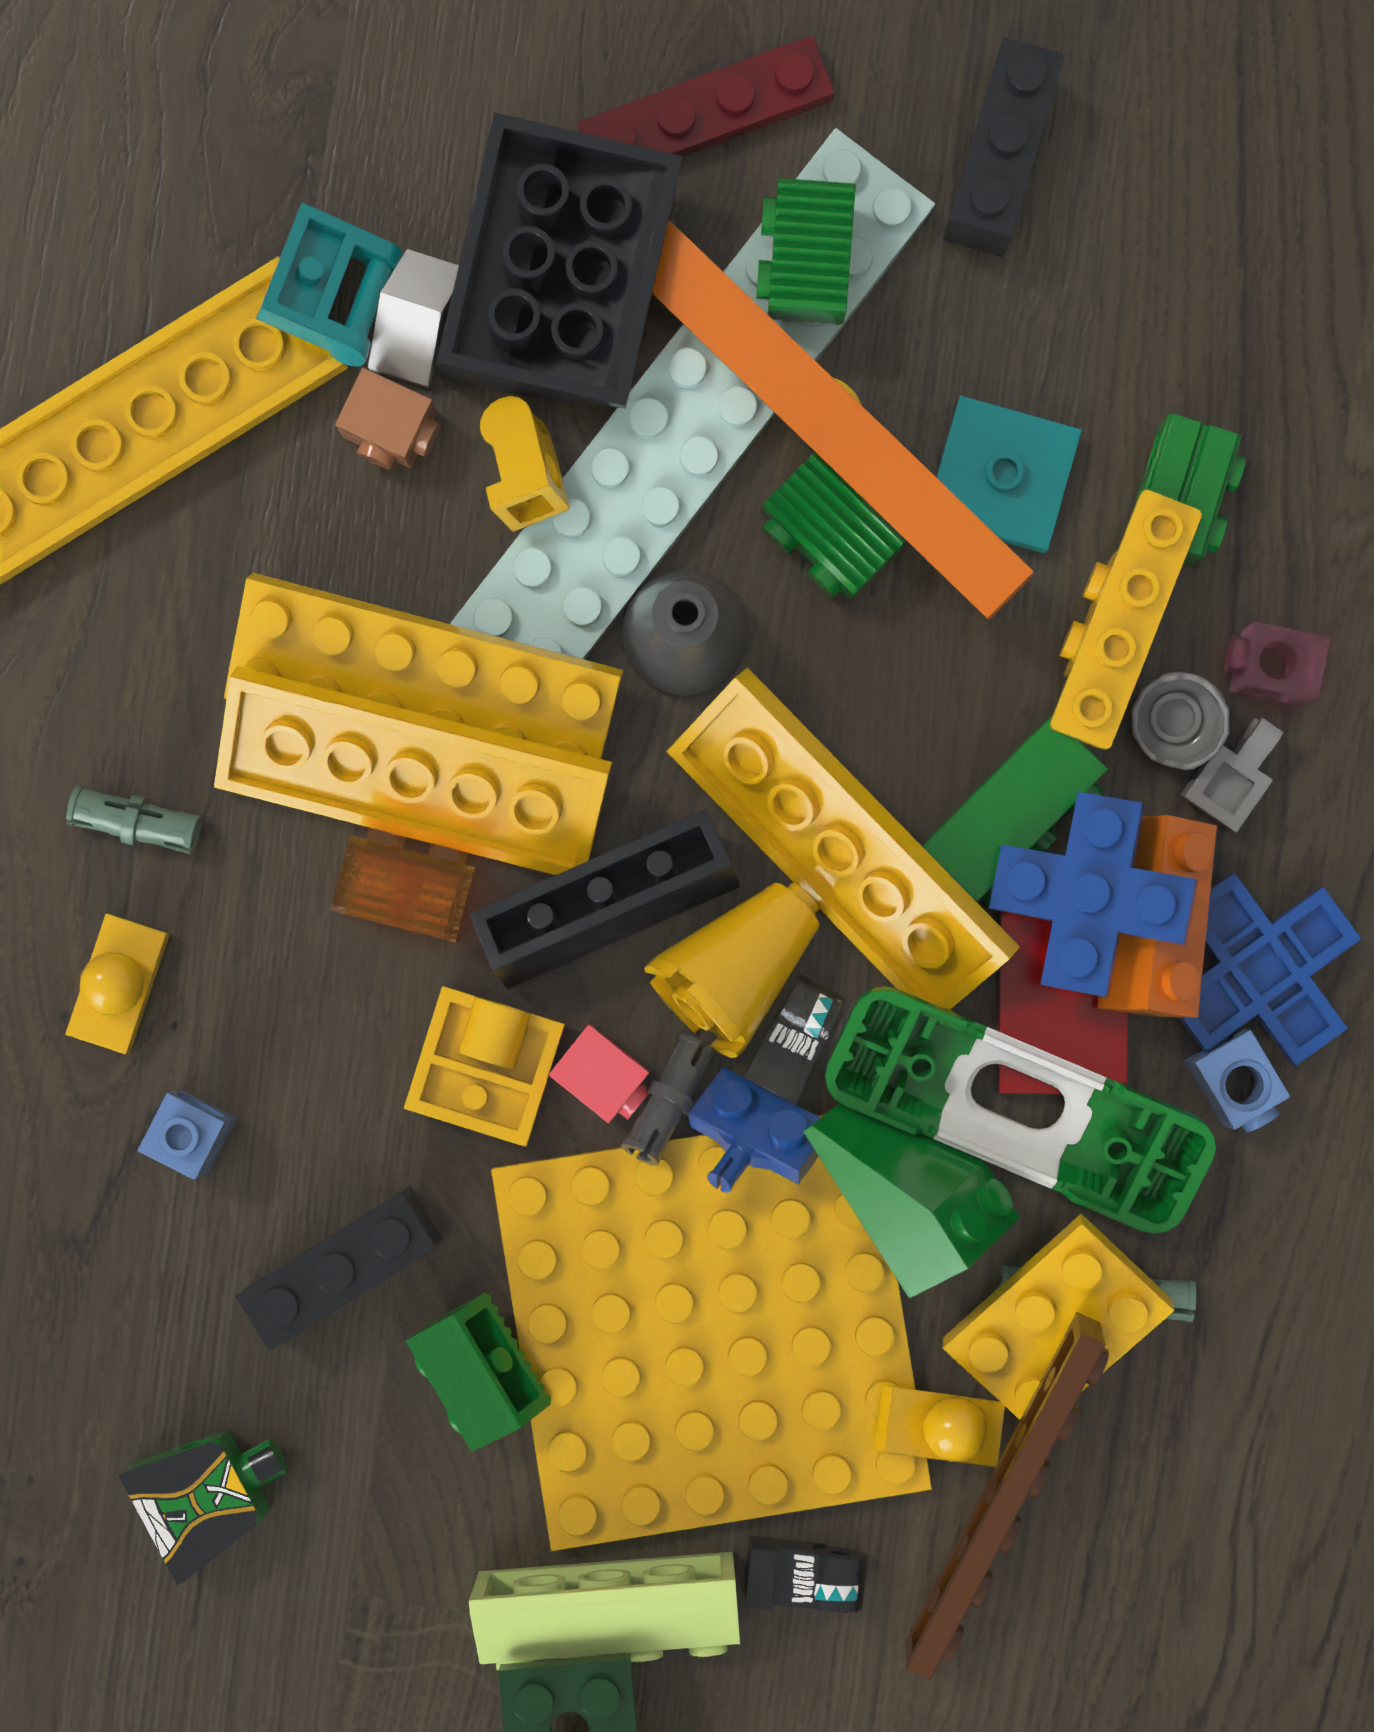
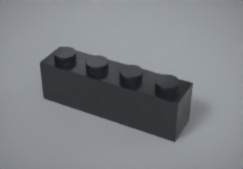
[469,809,741,990]

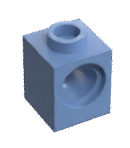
[1183,1029,1290,1133]
[137,1089,237,1180]

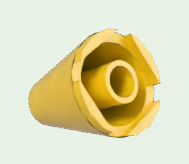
[644,882,820,1058]

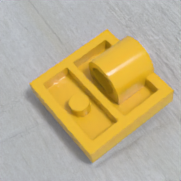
[404,986,565,1147]

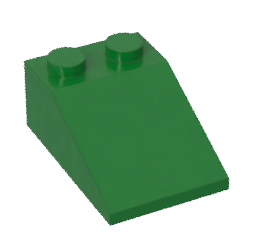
[803,1103,1020,1299]

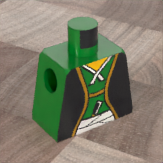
[119,1430,288,1585]

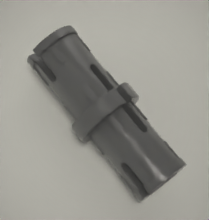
[621,1034,716,1166]

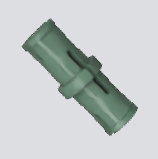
[66,785,202,855]

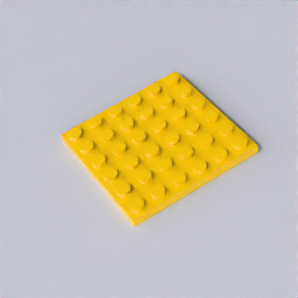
[491,1114,932,1551]

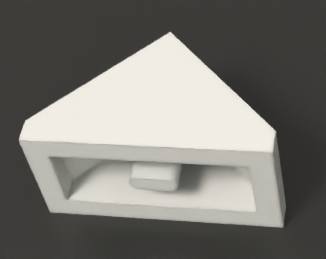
[368,249,459,389]

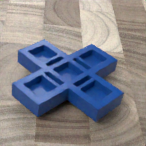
[989,792,1198,998]
[1179,873,1361,1066]

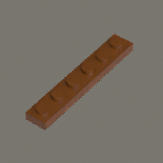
[906,1312,1109,1680]

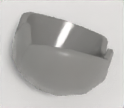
[1131,672,1230,771]

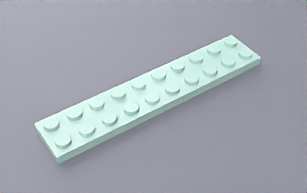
[450,128,935,660]

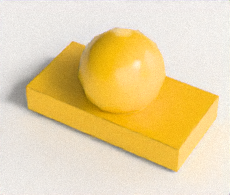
[65,913,170,1055]
[874,1385,1005,1467]

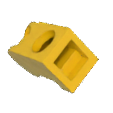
[480,396,570,532]

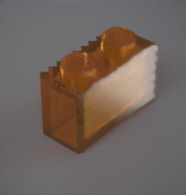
[331,828,479,943]

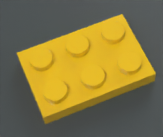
[943,1214,1174,1420]

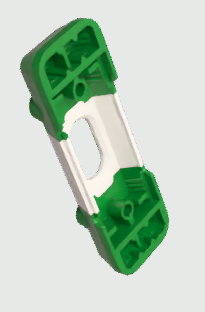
[825,986,1216,1234]

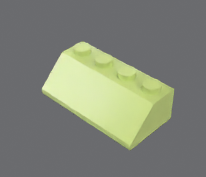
[469,1552,740,1671]

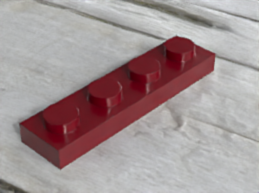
[577,35,835,157]

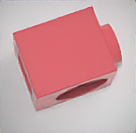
[548,1023,650,1124]

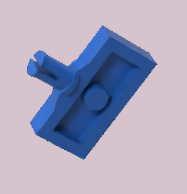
[689,1067,820,1193]

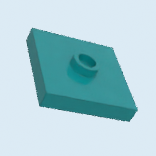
[936,395,1082,554]

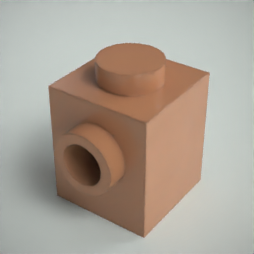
[335,367,441,470]

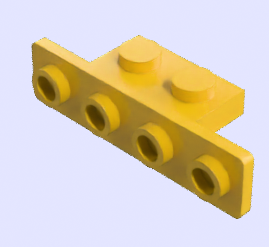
[1049,490,1202,750]

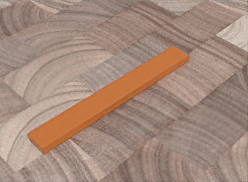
[652,220,1035,620]

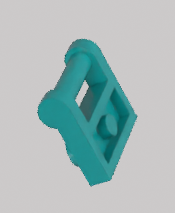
[256,202,404,367]

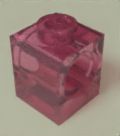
[1224,622,1331,706]

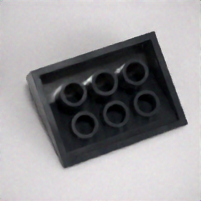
[437,112,683,409]

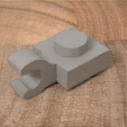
[1180,718,1284,833]

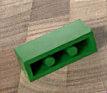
[921,715,1108,907]

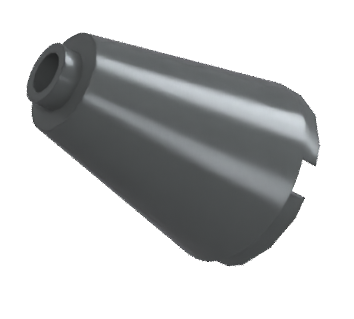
[622,569,748,696]

